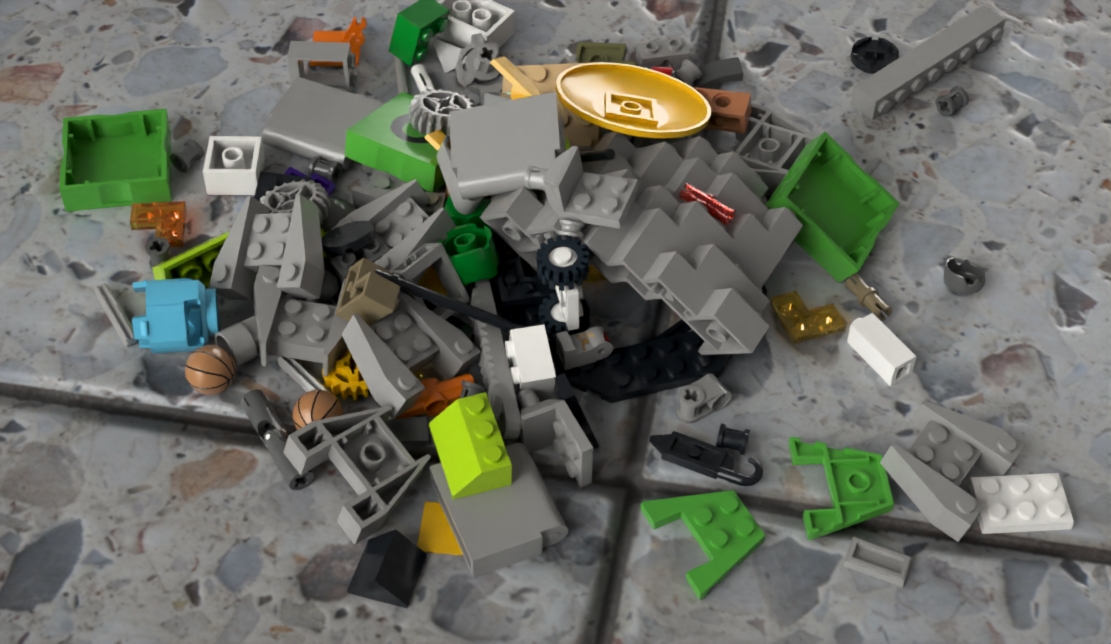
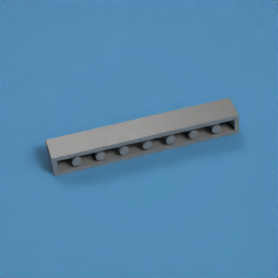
[851,5,1005,120]

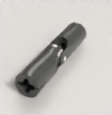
[240,389,314,490]

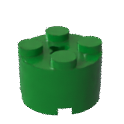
[438,223,500,286]

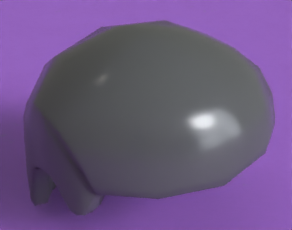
[944,257,986,295]

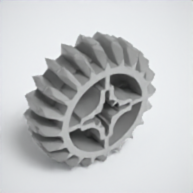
[409,89,477,136]
[260,179,331,225]

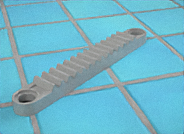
[468,279,521,440]

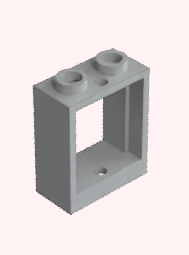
[287,41,357,93]
[389,243,470,320]

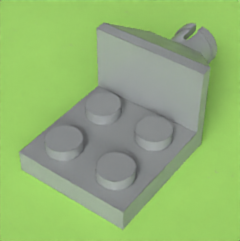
[524,146,639,229]
[516,388,593,487]

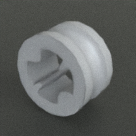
[557,220,585,238]

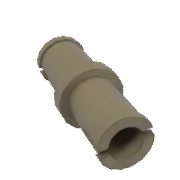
[845,274,892,321]

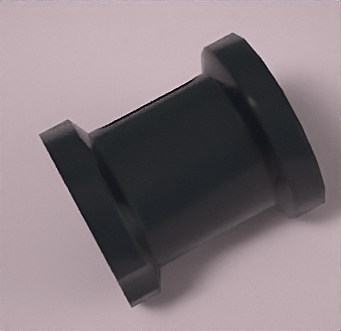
[716,423,750,455]

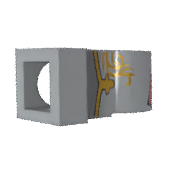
[556,326,614,370]

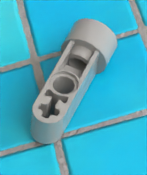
[215,297,306,368]

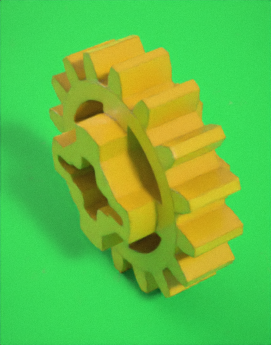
[322,350,369,401]

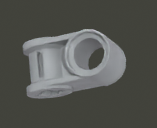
[676,374,732,423]

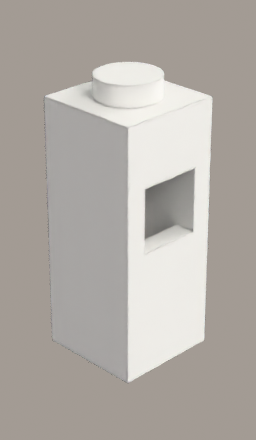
[847,313,917,386]

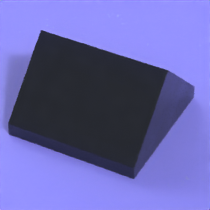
[347,529,427,608]

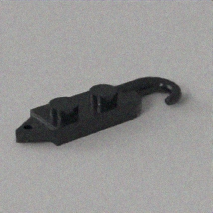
[650,431,763,487]

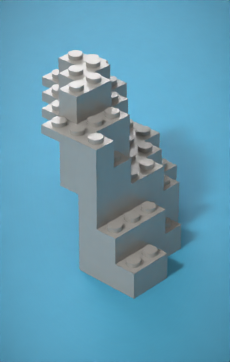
[480,132,803,355]

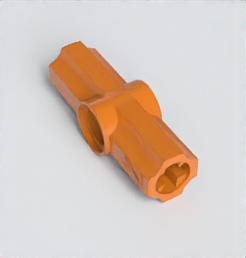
[395,373,475,419]

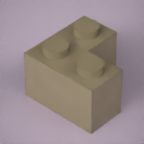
[335,258,400,327]

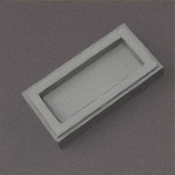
[843,537,913,587]

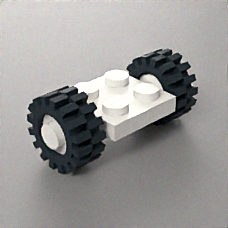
[536,235,590,343]

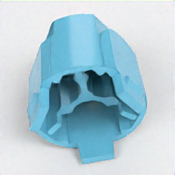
[132,278,220,354]

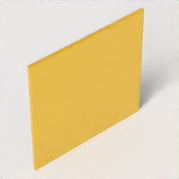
[417,501,463,555]

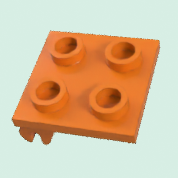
[310,17,367,66]

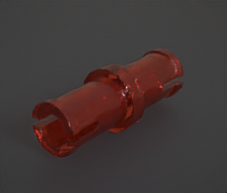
[679,182,736,226]

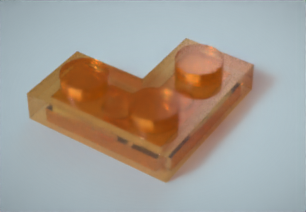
[130,201,187,247]

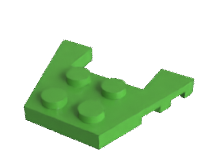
[788,437,894,540]
[641,490,765,600]

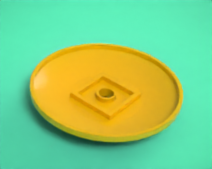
[555,62,711,138]

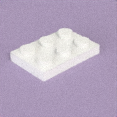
[968,473,1074,534]

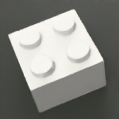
[203,136,265,195]
[505,325,556,401]

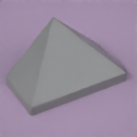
[433,38,468,73]

